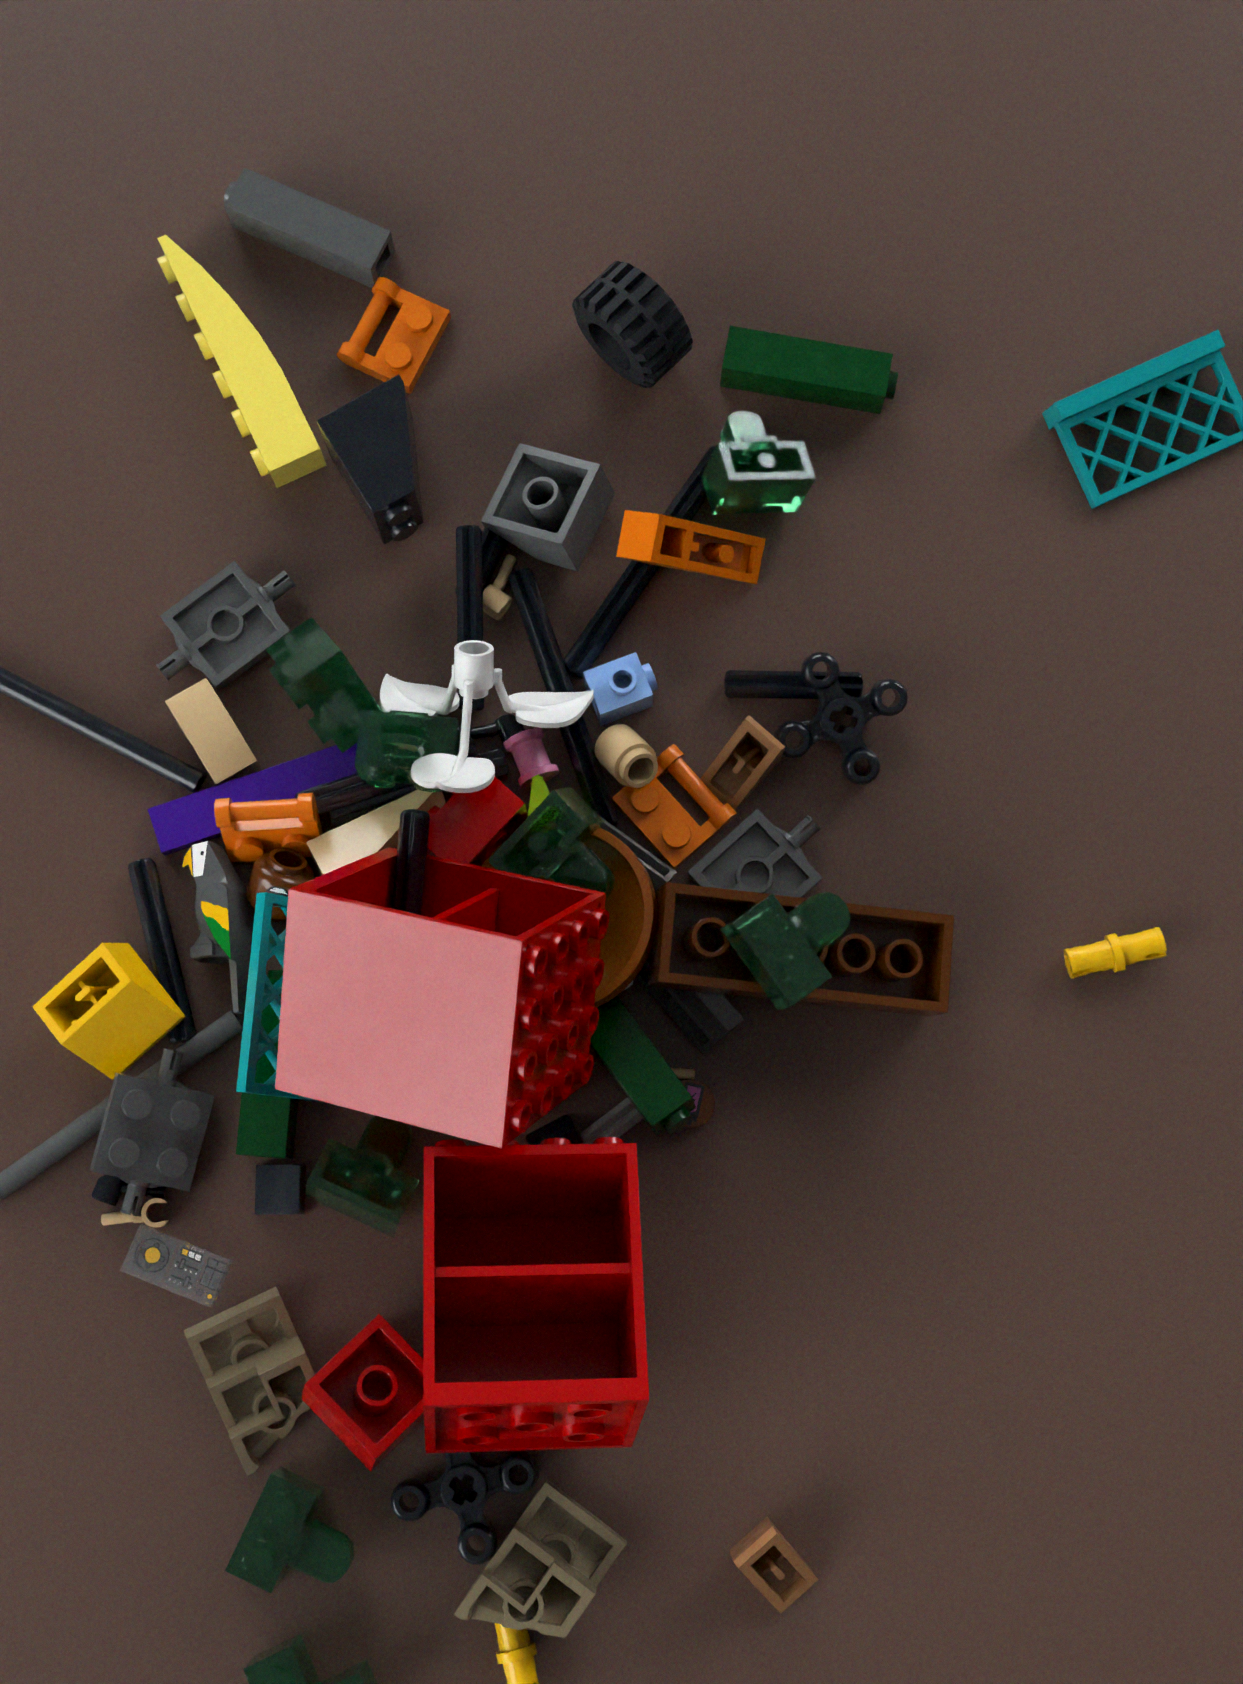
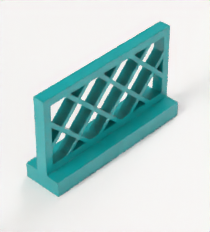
[1042,330,1243,509]
[236,892,326,1103]

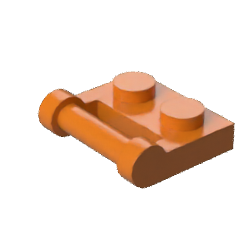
[337,277,451,394]
[612,744,738,870]
[214,792,323,862]

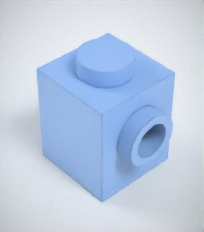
[583,652,658,726]

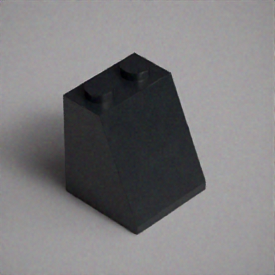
[317,375,423,544]

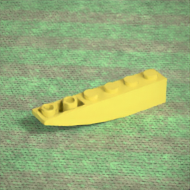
[157,235,327,488]

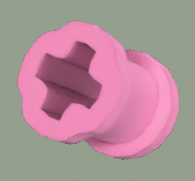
[503,727,559,788]

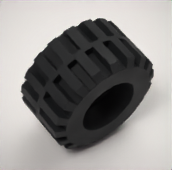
[572,261,693,388]

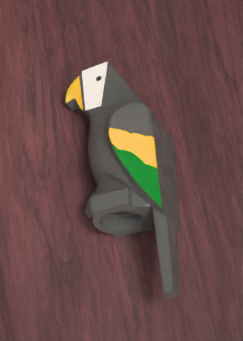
[182,841,255,1014]

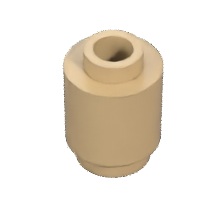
[594,724,658,788]

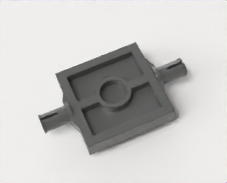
[156,560,296,692]
[687,808,822,898]
[90,1048,215,1216]

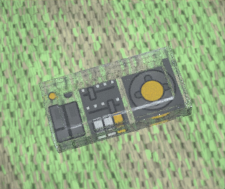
[120,1224,233,1307]

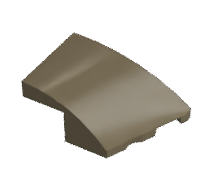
[183,1286,315,1476]
[454,1479,627,1638]

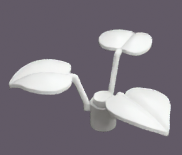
[380,640,594,793]

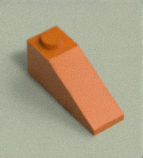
[616,510,766,584]

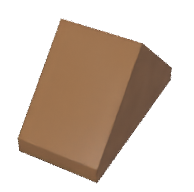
[700,716,785,811]
[729,1517,819,1614]

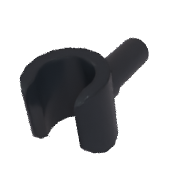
[458,714,525,746]
[92,1175,166,1206]

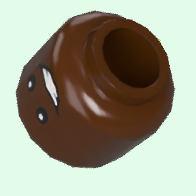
[246,848,315,922]

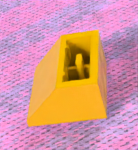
[32,943,186,1080]

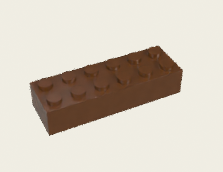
[648,882,954,1016]

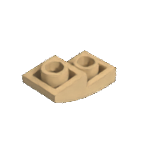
[165,678,257,784]

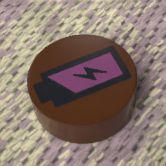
[681,1079,715,1129]

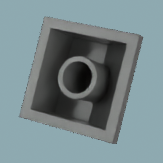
[481,443,615,571]

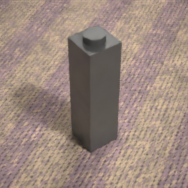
[224,168,395,288]

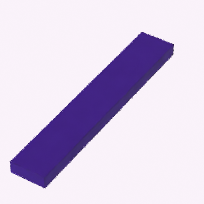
[148,722,429,855]

